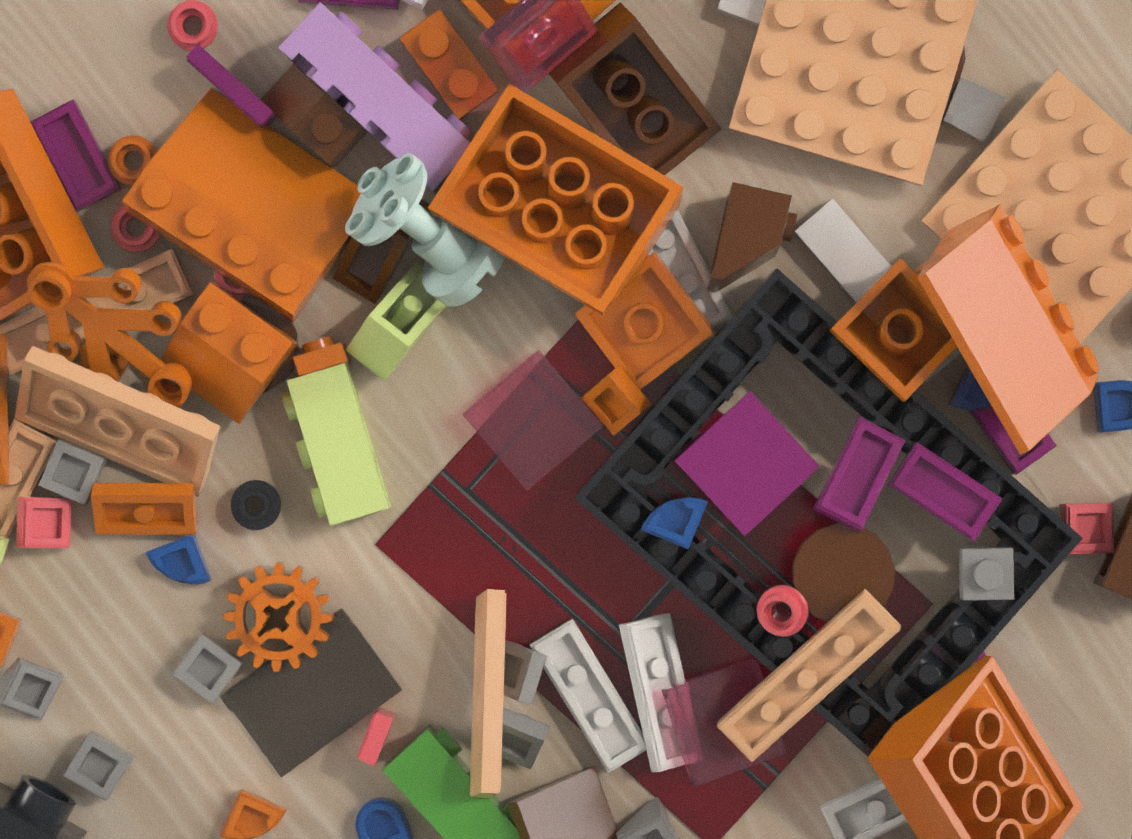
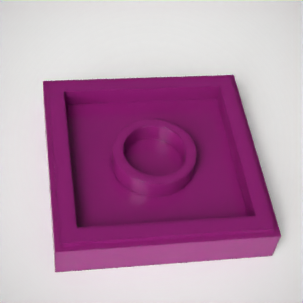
[674,391,820,536]

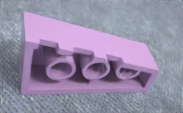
[278,2,474,194]

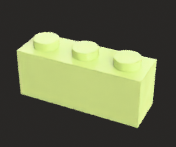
[282,363,391,526]

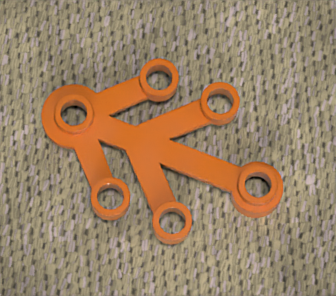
[27,262,192,407]

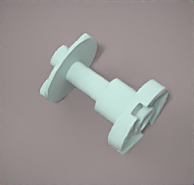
[345,153,505,307]

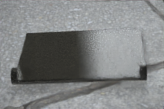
[221,608,402,778]

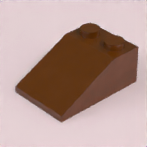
[543,2,722,175]

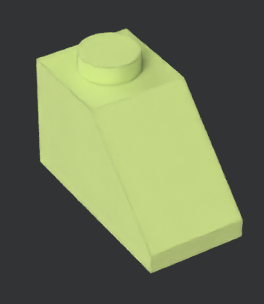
[345,262,446,381]

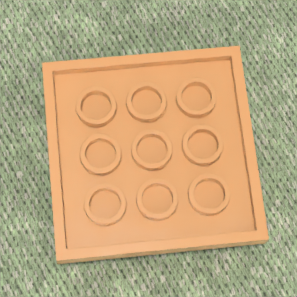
[728,0,977,186]
[920,69,1132,344]

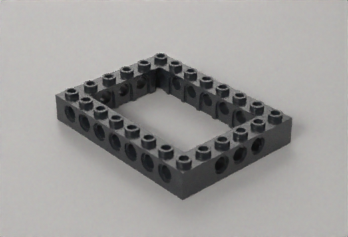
[574,268,1083,756]

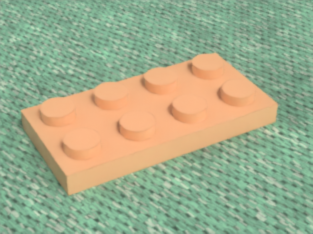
[14,346,221,497]

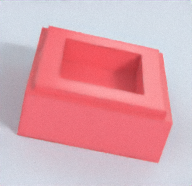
[16,497,72,548]
[1059,503,1114,554]
[357,707,396,766]

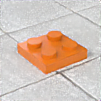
[574,252,716,390]

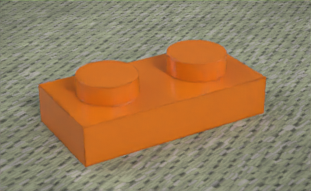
[399,9,499,120]
[91,483,198,535]

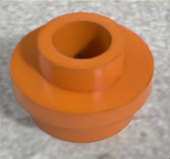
[108,135,157,186]

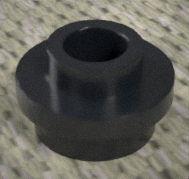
[231,480,281,530]

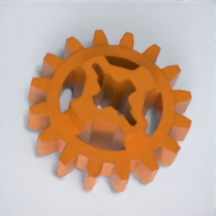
[223,562,334,672]

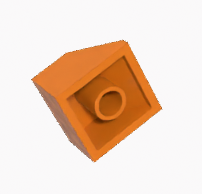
[829,258,957,402]
[161,282,299,424]

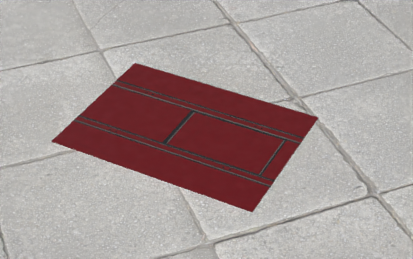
[375,320,933,839]

